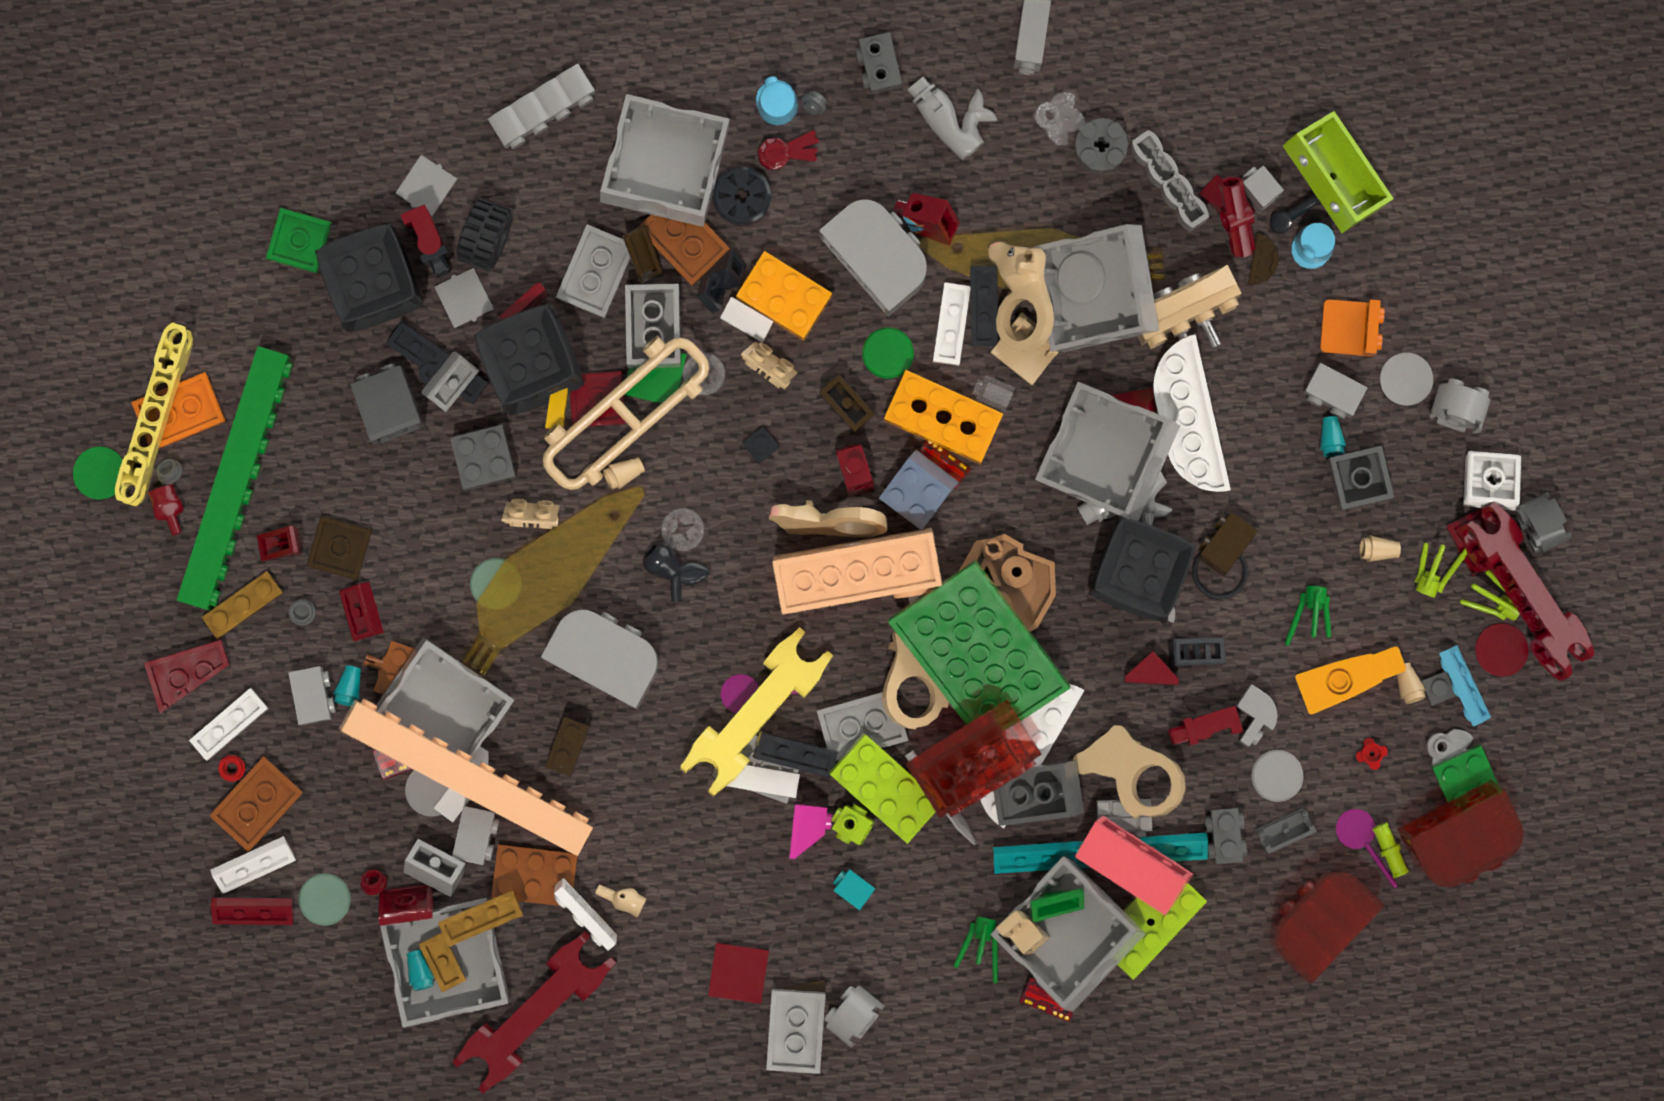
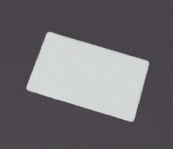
[720,297,773,343]

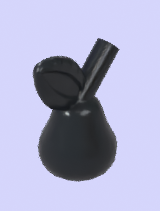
[642,542,710,602]

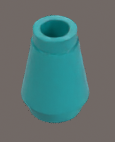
[1320,416,1347,457]
[333,665,361,706]
[406,950,435,991]

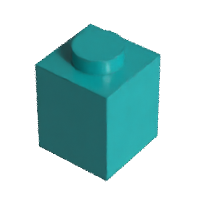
[833,869,876,910]

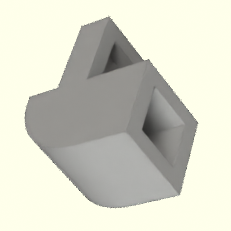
[1236,684,1277,747]

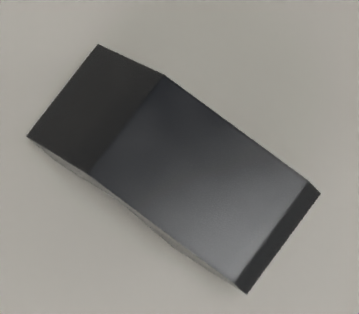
[697,249,747,313]

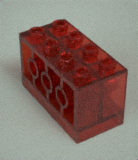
[905,700,1042,818]

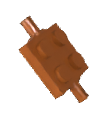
[364,641,415,695]

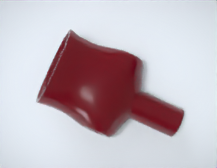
[147,484,184,536]

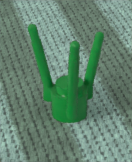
[1285,586,1331,646]
[953,917,998,983]

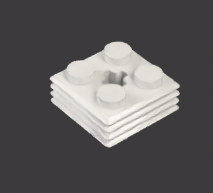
[1464,451,1521,510]

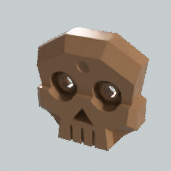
[959,534,1056,632]

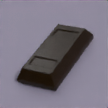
[622,225,663,284]

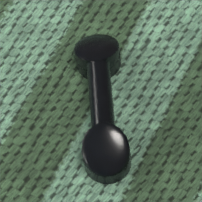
[1269,192,1322,234]

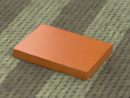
[131,372,226,449]

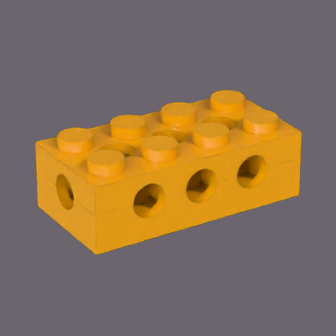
[884,370,1003,465]

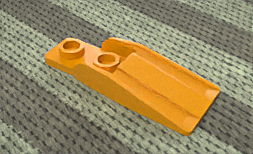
[1295,647,1406,714]

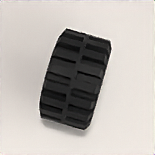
[457,198,512,272]

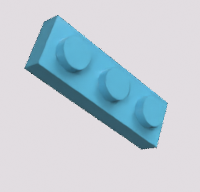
[1439,645,1491,726]

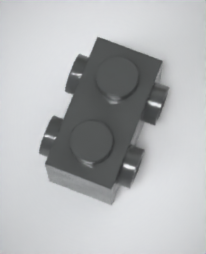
[855,32,902,95]
[1205,808,1247,864]

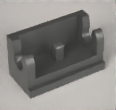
[1254,808,1317,854]

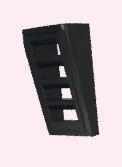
[1168,637,1226,667]

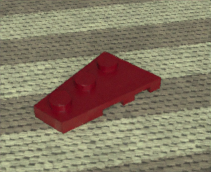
[144,639,230,714]

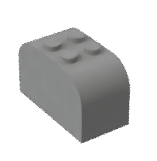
[819,200,927,317]
[541,610,659,709]

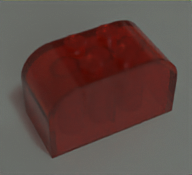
[1397,779,1524,887]
[1270,871,1385,984]

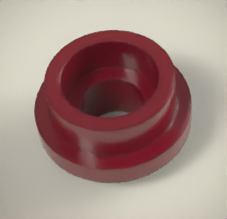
[360,870,387,895]

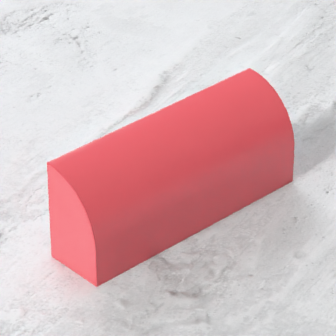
[1075,816,1193,915]

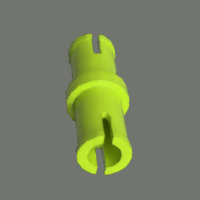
[1372,822,1409,878]

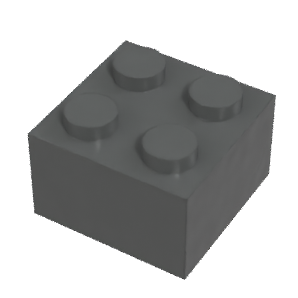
[450,425,517,492]
[1326,446,1394,512]

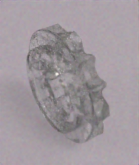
[682,353,725,396]
[661,508,704,551]

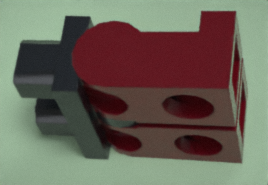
[400,204,451,278]

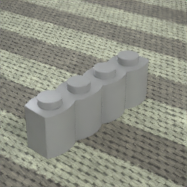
[488,64,596,149]
[1130,130,1209,232]

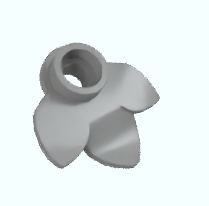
[1426,729,1473,766]

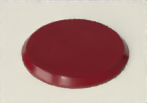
[1475,623,1529,677]

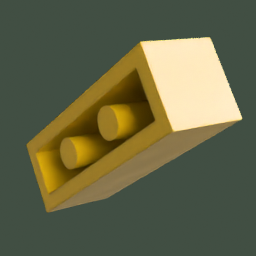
[545,388,568,429]

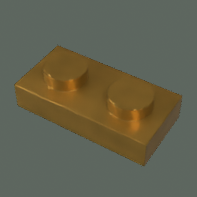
[418,933,467,992]

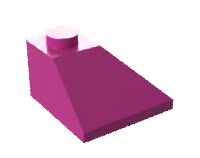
[790,805,832,859]

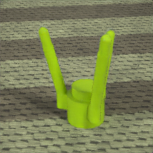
[1415,543,1467,598]
[1460,570,1520,621]

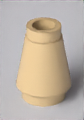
[603,457,645,490]
[1359,535,1401,562]
[1397,663,1426,704]

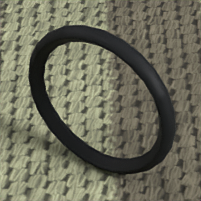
[1192,551,1248,600]

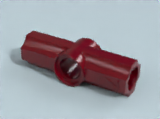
[1219,177,1255,257]

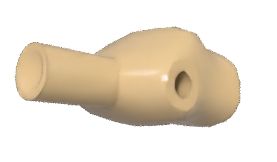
[595,884,646,917]

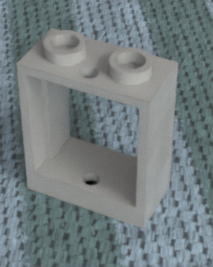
[1013,0,1051,75]

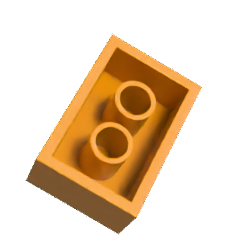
[736,251,832,341]

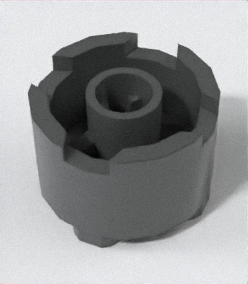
[1074,118,1128,175]
[1515,492,1572,554]

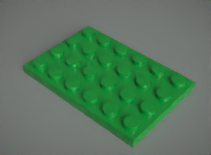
[888,560,1070,746]

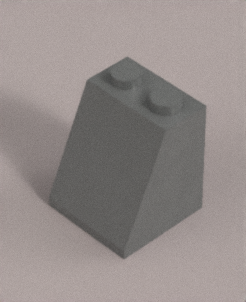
[350,363,425,446]

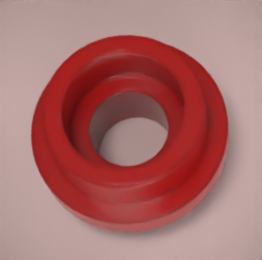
[218,755,246,782]

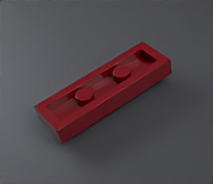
[210,898,294,925]

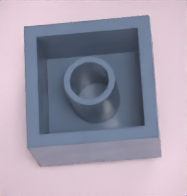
[879,450,958,530]

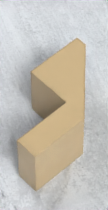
[996,910,1050,955]

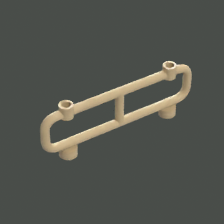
[542,336,709,490]

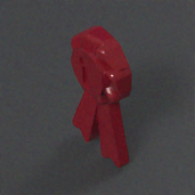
[757,130,819,170]

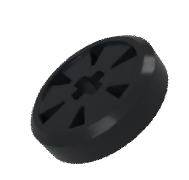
[713,167,771,226]

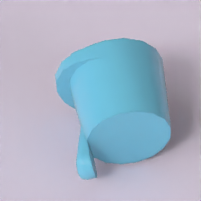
[756,76,798,125]
[1291,223,1335,269]

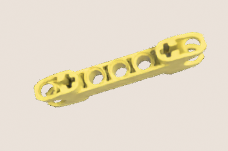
[115,323,193,507]
[680,627,833,797]

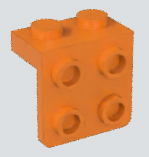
[1320,300,1385,357]

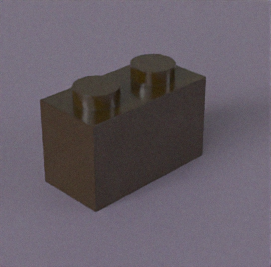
[819,374,875,434]
[1199,512,1258,577]
[545,717,590,777]

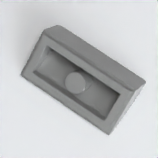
[421,351,479,412]

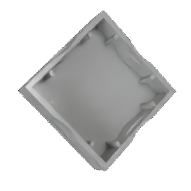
[600,94,730,227]
[1033,224,1159,352]
[1035,382,1180,521]
[375,637,514,762]
[991,856,1146,1012]
[380,898,510,1028]

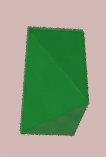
[1030,888,1084,922]

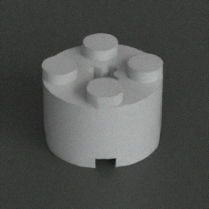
[1430,379,1490,433]
[824,985,885,1048]

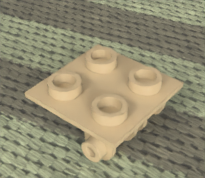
[990,313,1059,385]
[741,341,798,390]
[502,499,560,529]

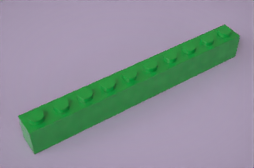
[177,346,293,611]

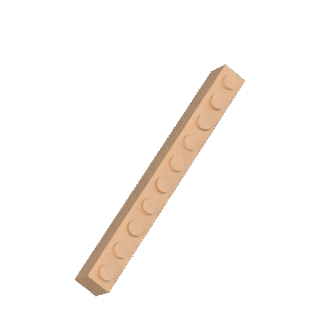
[339,699,593,856]

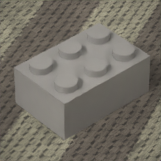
[625,284,681,369]

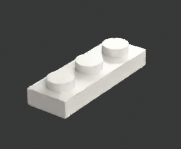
[933,283,971,366]
[189,688,269,761]
[211,836,296,894]
[554,878,617,950]

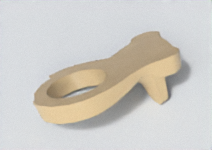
[1073,725,1186,819]

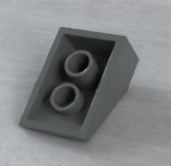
[991,760,1084,826]

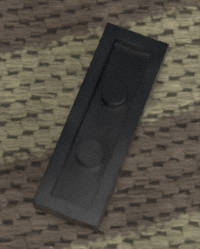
[970,266,998,346]
[753,731,838,778]

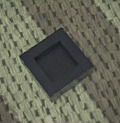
[742,427,780,464]

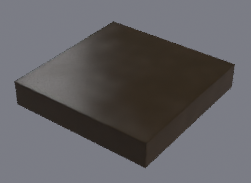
[306,516,373,581]

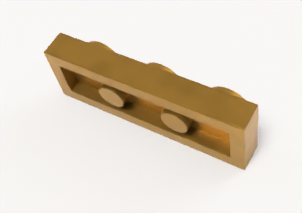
[202,571,283,639]
[438,890,523,947]

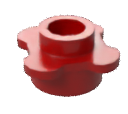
[1356,738,1388,770]

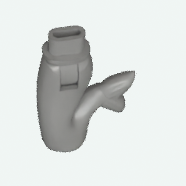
[908,77,997,160]
[1077,471,1172,526]

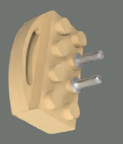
[1137,265,1242,349]

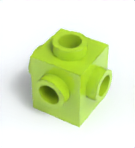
[831,804,876,845]

